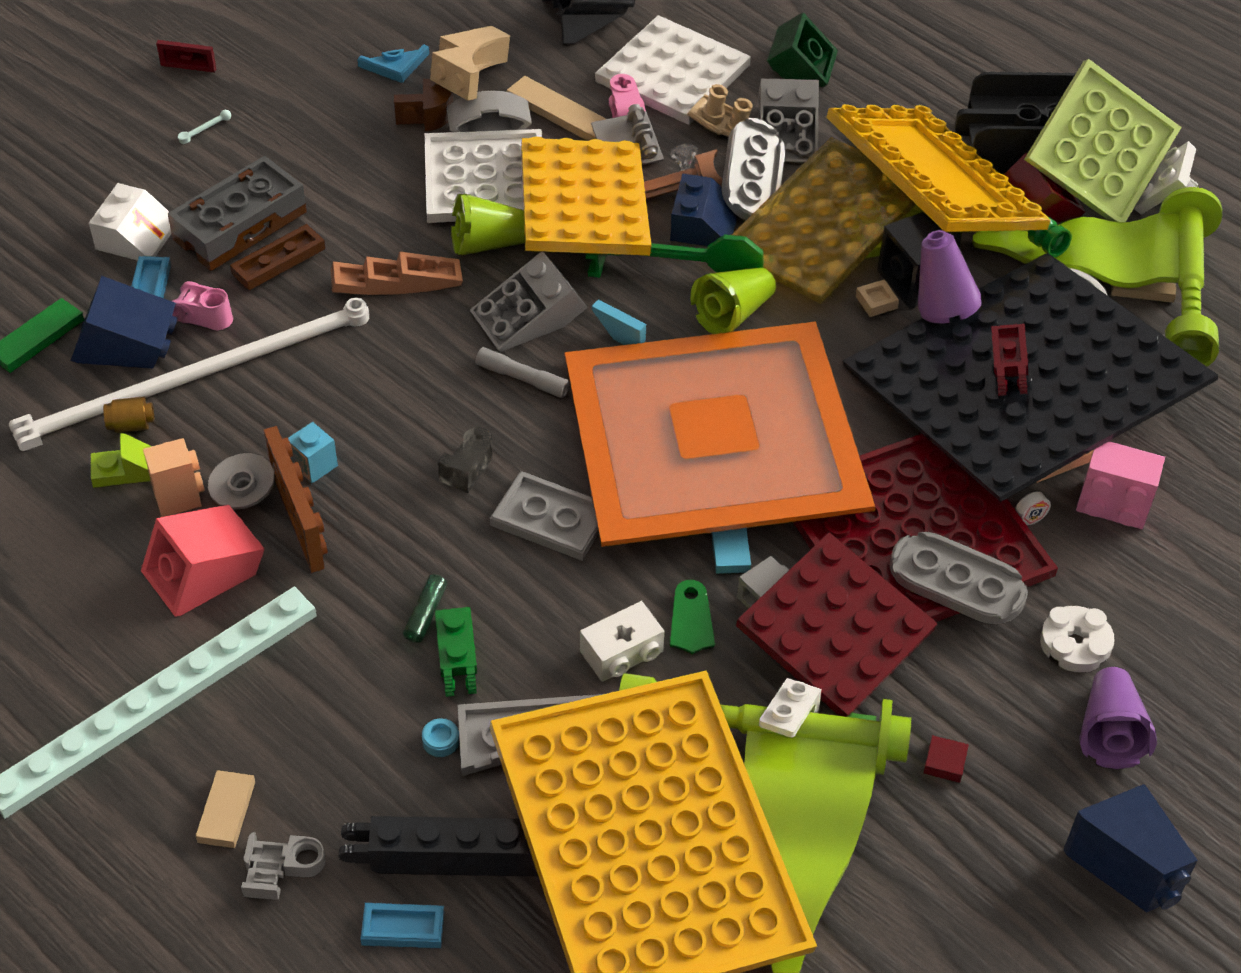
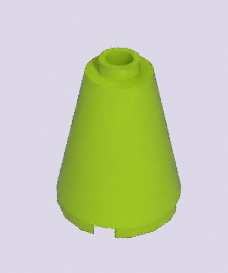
[451,194,525,255]
[690,268,776,334]

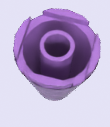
[918,230,981,324]
[1080,667,1157,769]

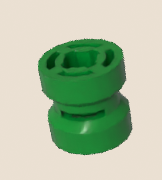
[1028,217,1072,257]

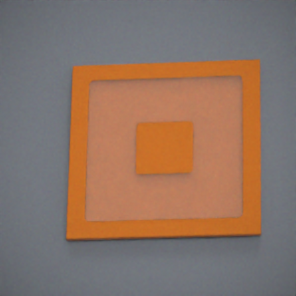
[565,321,875,547]

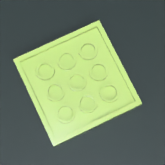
[1024,59,1182,222]

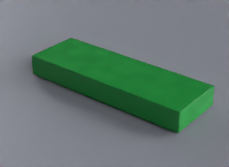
[0,298,84,373]

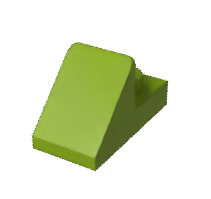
[91,433,152,488]

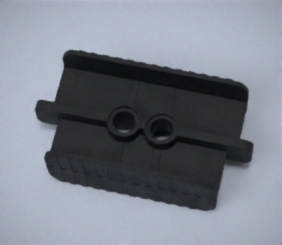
[955,72,1076,174]

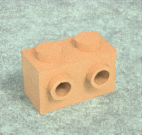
[143,438,205,517]

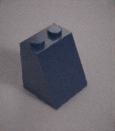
[70,276,178,369]
[1063,784,1198,912]

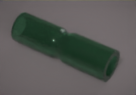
[403,574,448,643]

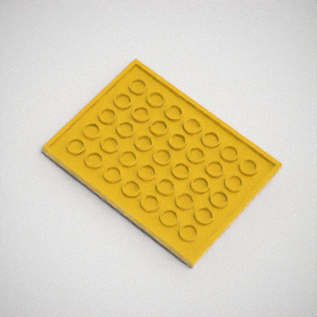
[489,670,817,973]

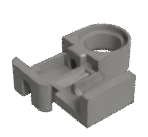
[241,832,325,900]

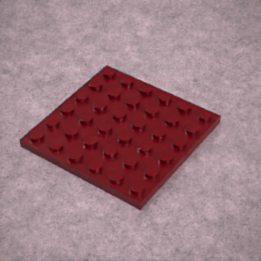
[793,434,1058,622]

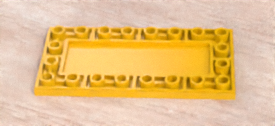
[826,104,1051,232]

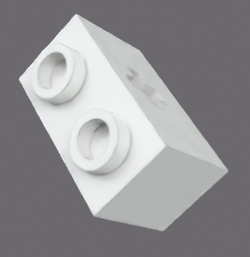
[580,601,665,682]

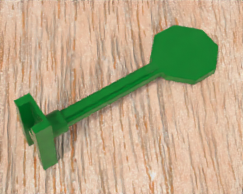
[586,234,764,278]

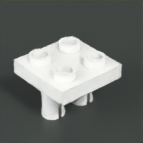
[1134,141,1198,215]

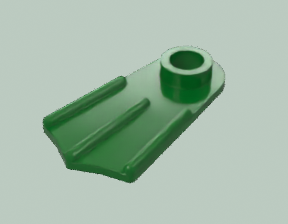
[670,580,715,655]

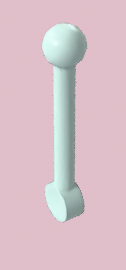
[178,109,231,144]

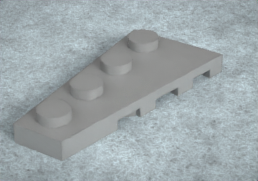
[458,694,603,776]

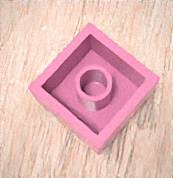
[1076,441,1165,529]

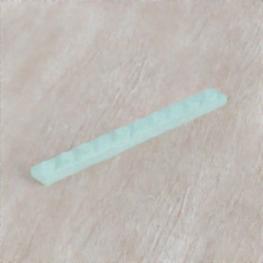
[0,586,317,819]

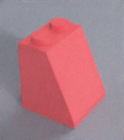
[141,505,264,617]

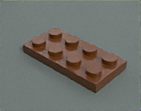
[263,426,328,573]

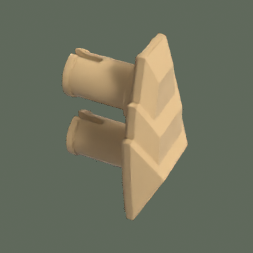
[687,84,753,137]

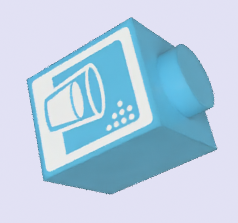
[288,422,338,484]

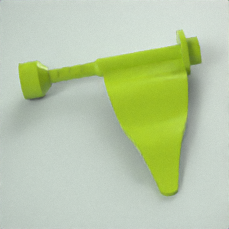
[972,187,1222,366]
[619,673,911,973]

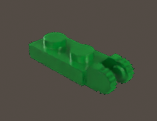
[435,607,477,697]

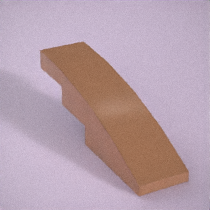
[330,252,463,295]

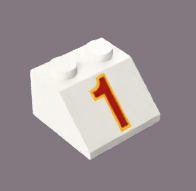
[89,183,172,260]

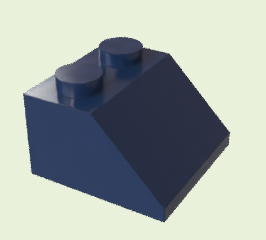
[670,173,738,246]

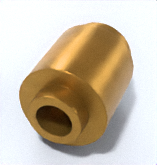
[103,397,154,433]

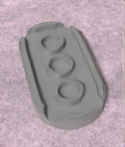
[722,118,785,222]
[890,532,1028,624]

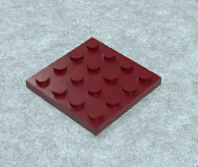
[735,532,938,717]

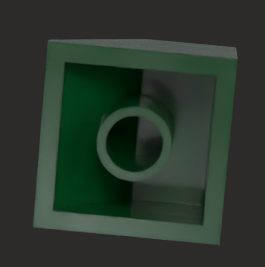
[767,12,838,87]

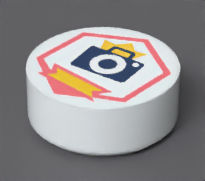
[1016,492,1051,525]

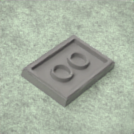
[490,471,599,561]

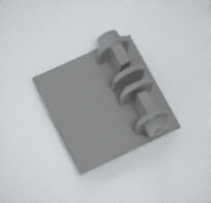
[591,104,664,165]

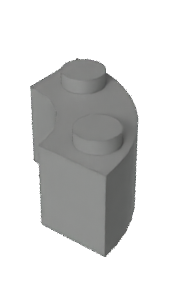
[446,91,532,132]

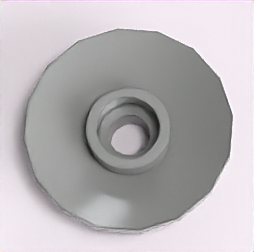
[207,453,275,510]

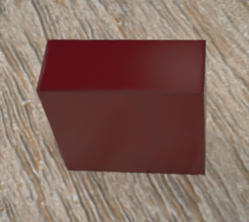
[923,735,969,783]

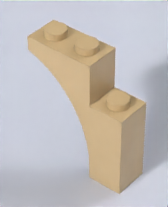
[430,26,510,101]

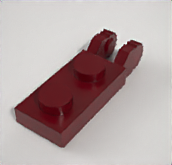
[991,324,1029,396]

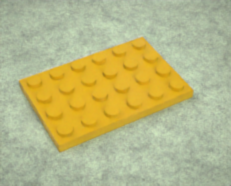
[521,137,651,256]

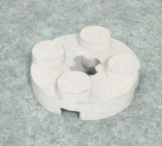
[1040,606,1114,672]

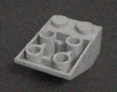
[758,78,819,164]
[470,251,588,352]

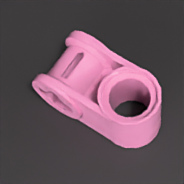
[608,74,646,118]
[172,281,233,330]

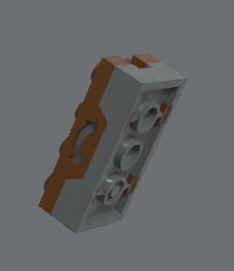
[167,156,307,271]

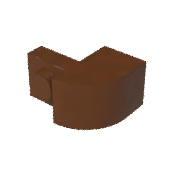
[394,79,453,131]

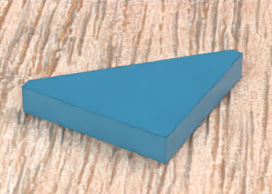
[357,44,429,83]

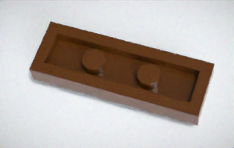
[230,224,326,290]

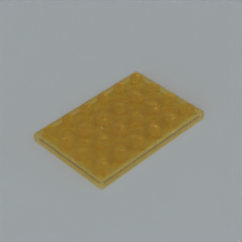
[732,137,916,304]

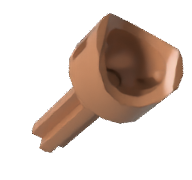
[644,149,723,200]

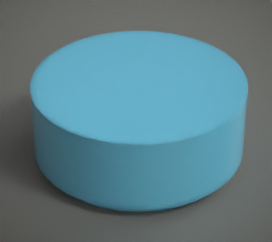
[422,718,459,757]

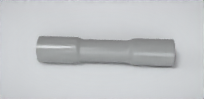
[475,347,570,398]

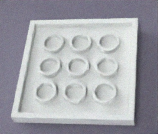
[595,15,751,125]
[424,129,542,223]

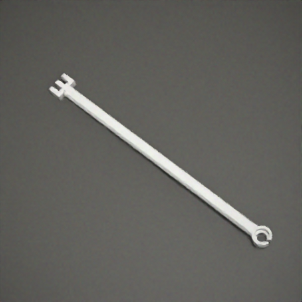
[9,298,369,451]

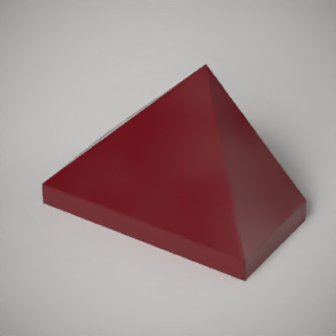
[156,40,216,73]

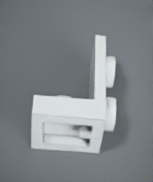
[759,678,821,737]

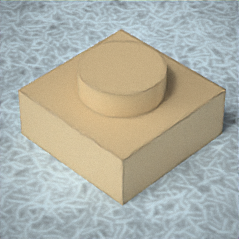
[856,279,899,317]

